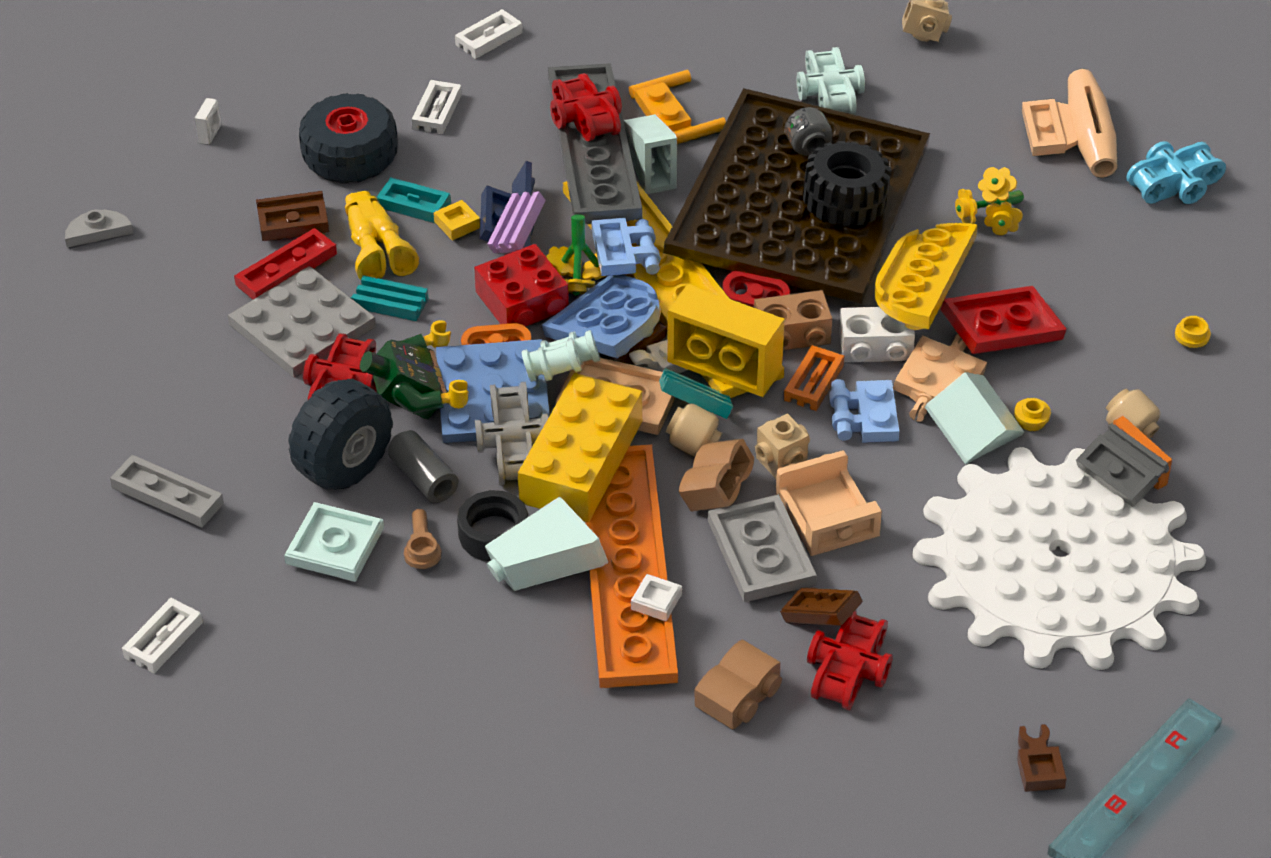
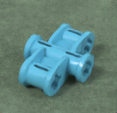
[1126,141,1226,204]

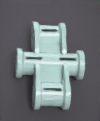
[796,47,865,115]
[522,330,600,382]

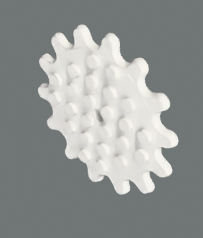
[912,447,1206,670]

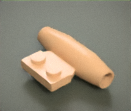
[1022,69,1117,177]

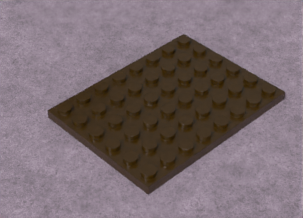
[663,88,930,304]

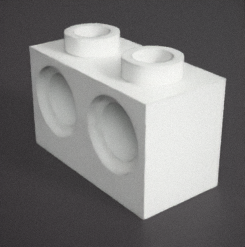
[839,307,915,363]

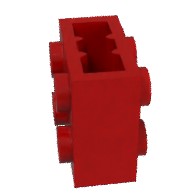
[474,244,569,327]

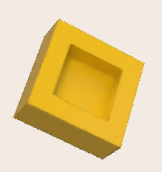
[434,200,480,241]

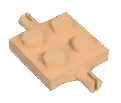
[893,334,987,422]

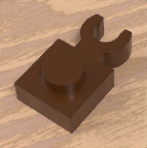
[1017,724,1067,792]

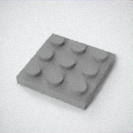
[228,266,376,378]

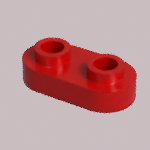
[723,271,790,308]

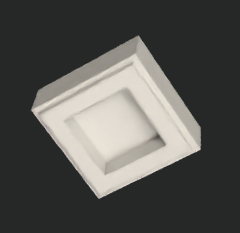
[195,98,222,145]
[631,574,682,621]

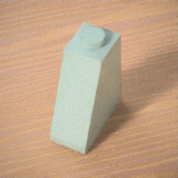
[624,114,677,194]
[485,496,608,591]

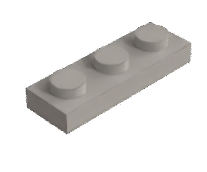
[110,455,224,528]

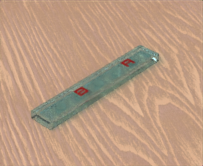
[1047,698,1222,858]

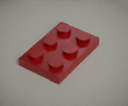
[940,286,1067,354]

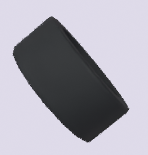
[457,490,529,561]

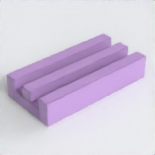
[487,191,546,253]

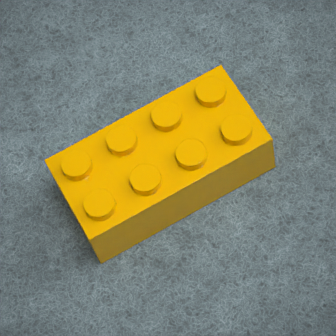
[518,373,643,523]

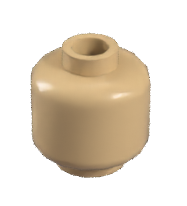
[1106,388,1161,439]
[666,403,722,457]

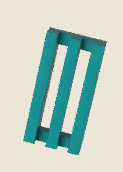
[376,177,451,223]
[351,275,429,321]
[659,368,733,419]

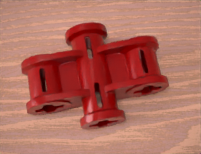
[550,73,622,142]
[303,333,378,400]
[807,610,893,710]

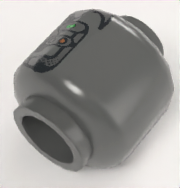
[785,107,833,157]

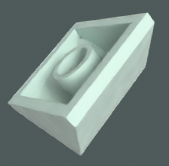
[925,372,1024,465]

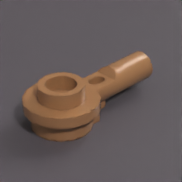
[404,509,442,569]

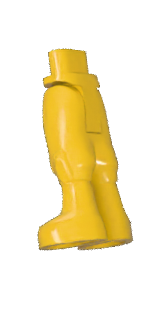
[345,191,419,280]

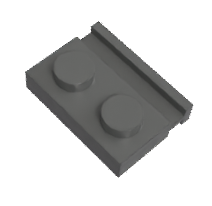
[1076,423,1169,507]

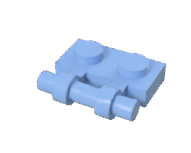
[591,218,661,276]
[829,379,899,443]

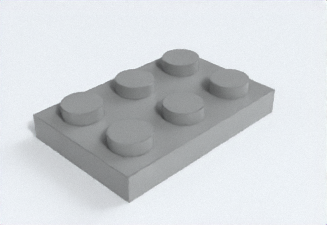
[708,494,817,603]

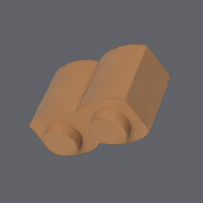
[679,439,754,511]
[694,639,782,730]

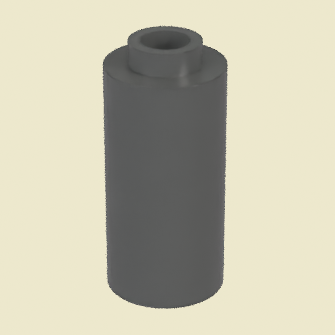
[388,430,459,503]

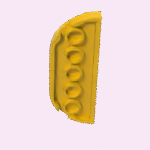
[875,223,977,330]

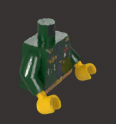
[360,320,469,420]

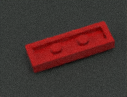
[234,228,337,299]

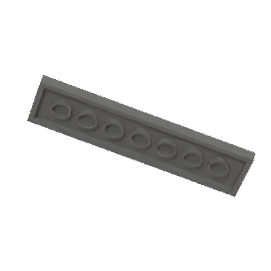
[548,63,642,224]

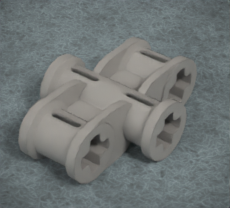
[475,382,548,485]

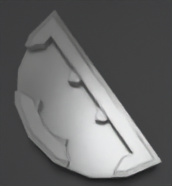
[65,209,133,248]

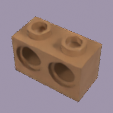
[754,290,832,350]

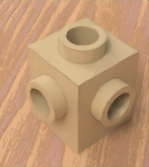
[902,0,952,42]
[755,413,810,479]

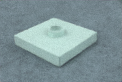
[284,502,384,582]

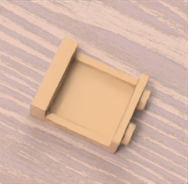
[776,450,882,556]

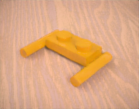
[629,69,726,144]

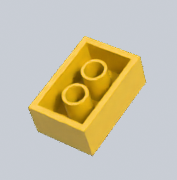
[667,284,785,397]

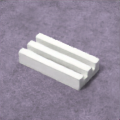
[455,9,523,59]
[412,80,462,134]
[122,598,203,674]

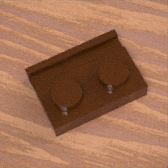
[256,191,329,241]

